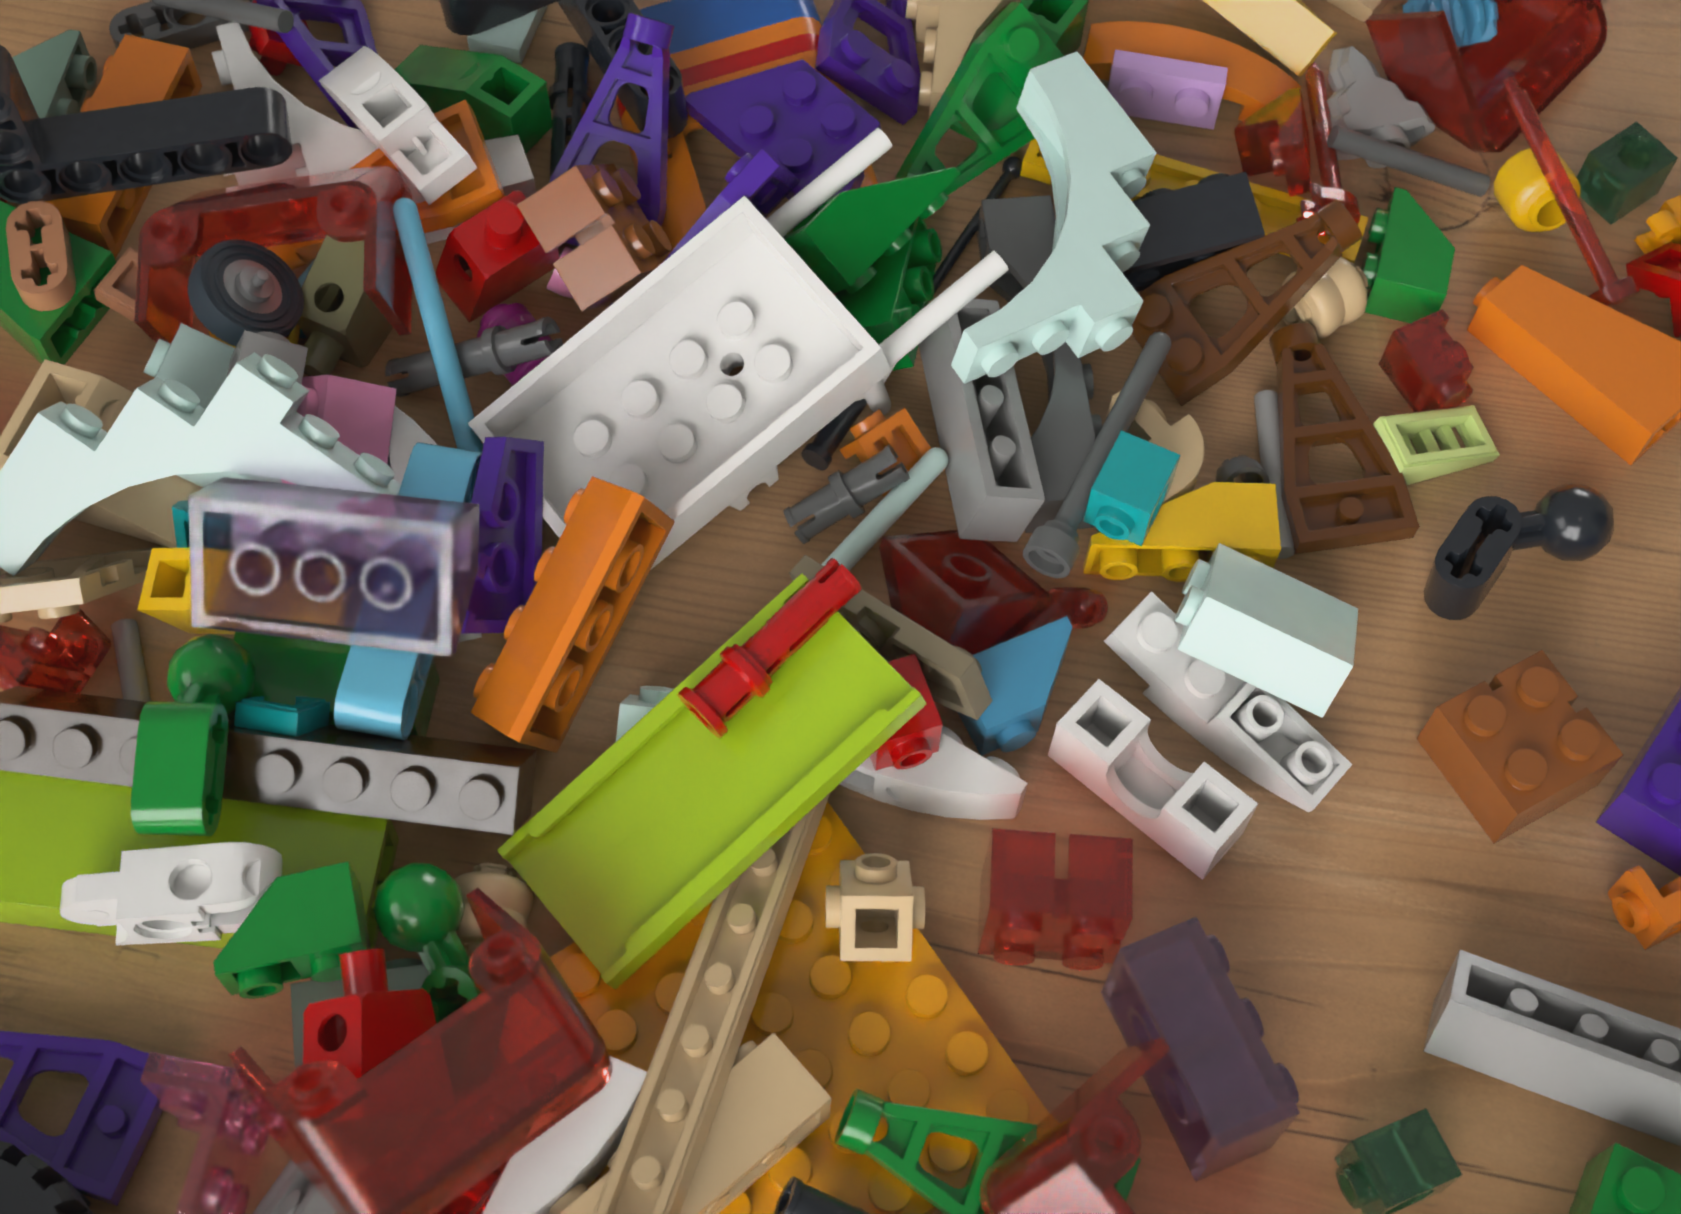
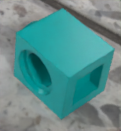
[1083,430,1180,546]

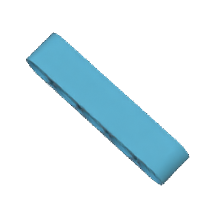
[334,442,482,740]

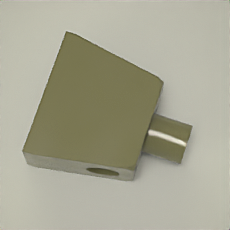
[298,223,413,376]

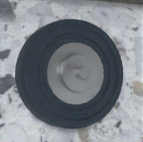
[188,239,304,347]

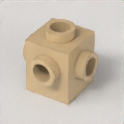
[825,853,925,961]

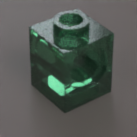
[1576,121,1678,225]
[1335,1108,1462,1214]

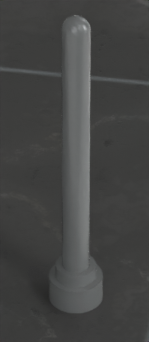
[1023,332,1171,578]

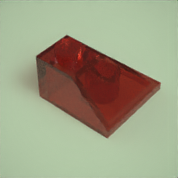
[879,529,1053,655]

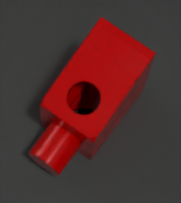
[435,190,559,323]
[302,948,454,1127]

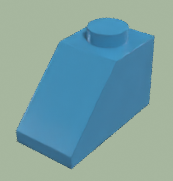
[957,616,1073,756]

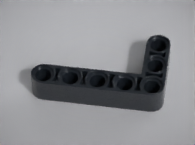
[439,0,688,139]
[0,45,292,204]

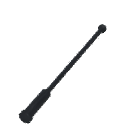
[801,156,1022,471]

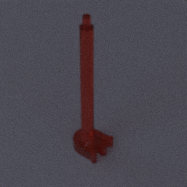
[1296,62,1361,237]
[1503,76,1640,308]

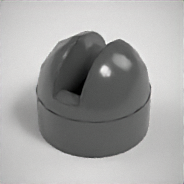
[1216,455,1270,484]

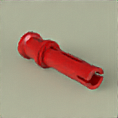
[678,558,862,739]

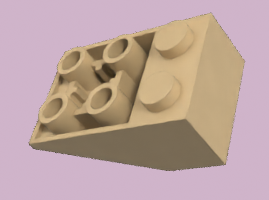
[0,359,212,548]

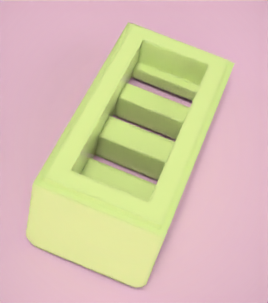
[1373,405,1500,485]

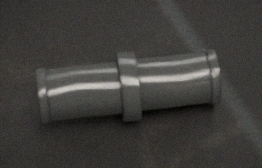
[783,445,910,544]

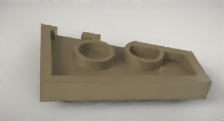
[789,555,992,720]

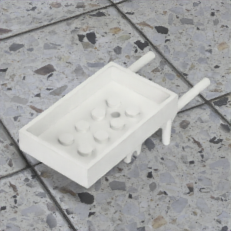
[468,127,1009,569]

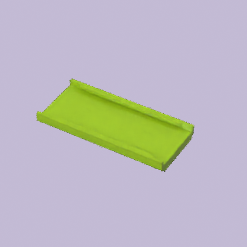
[497,573,927,990]

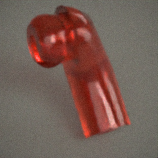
[1013,587,1109,637]

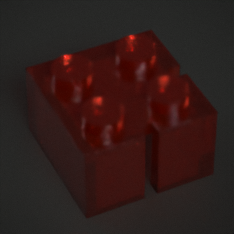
[977,828,1133,971]

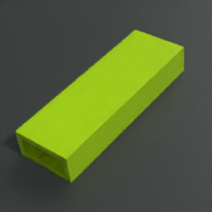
[0,770,399,949]

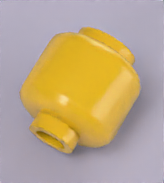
[1494,147,1581,232]

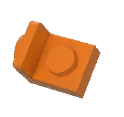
[839,408,945,497]
[1608,865,1681,950]

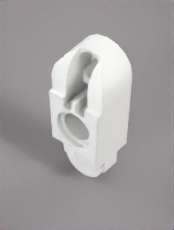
[59,842,282,945]

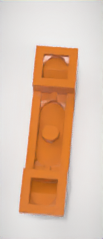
[1082,21,1302,135]

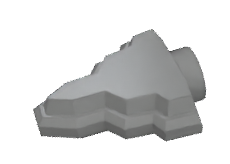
[1321,46,1435,168]

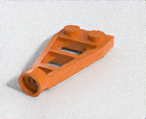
[263,99,505,271]

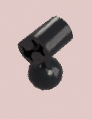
[1424,484,1614,620]

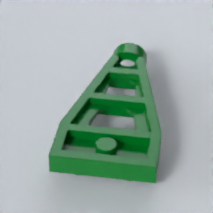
[895,2,1064,195]
[834,1088,1141,1214]

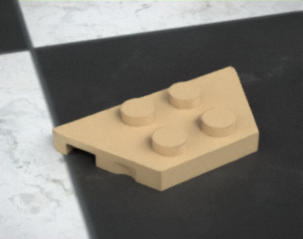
[0,546,166,624]

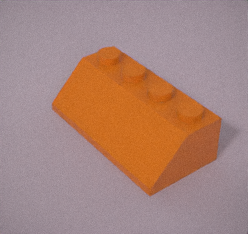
[470,476,675,753]

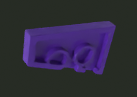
[442,437,544,634]

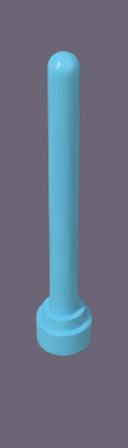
[392,198,484,453]

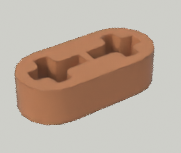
[6,201,76,311]

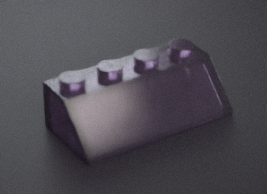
[188,477,479,657]

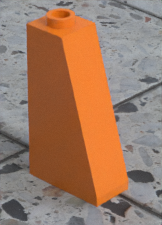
[1467,265,1681,466]

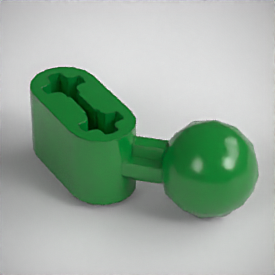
[131,634,256,836]
[373,862,509,1097]

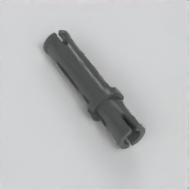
[385,316,563,397]

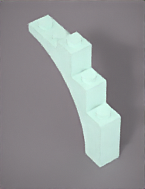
[951,51,1157,384]
[0,352,401,576]

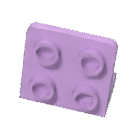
[1107,49,1228,130]

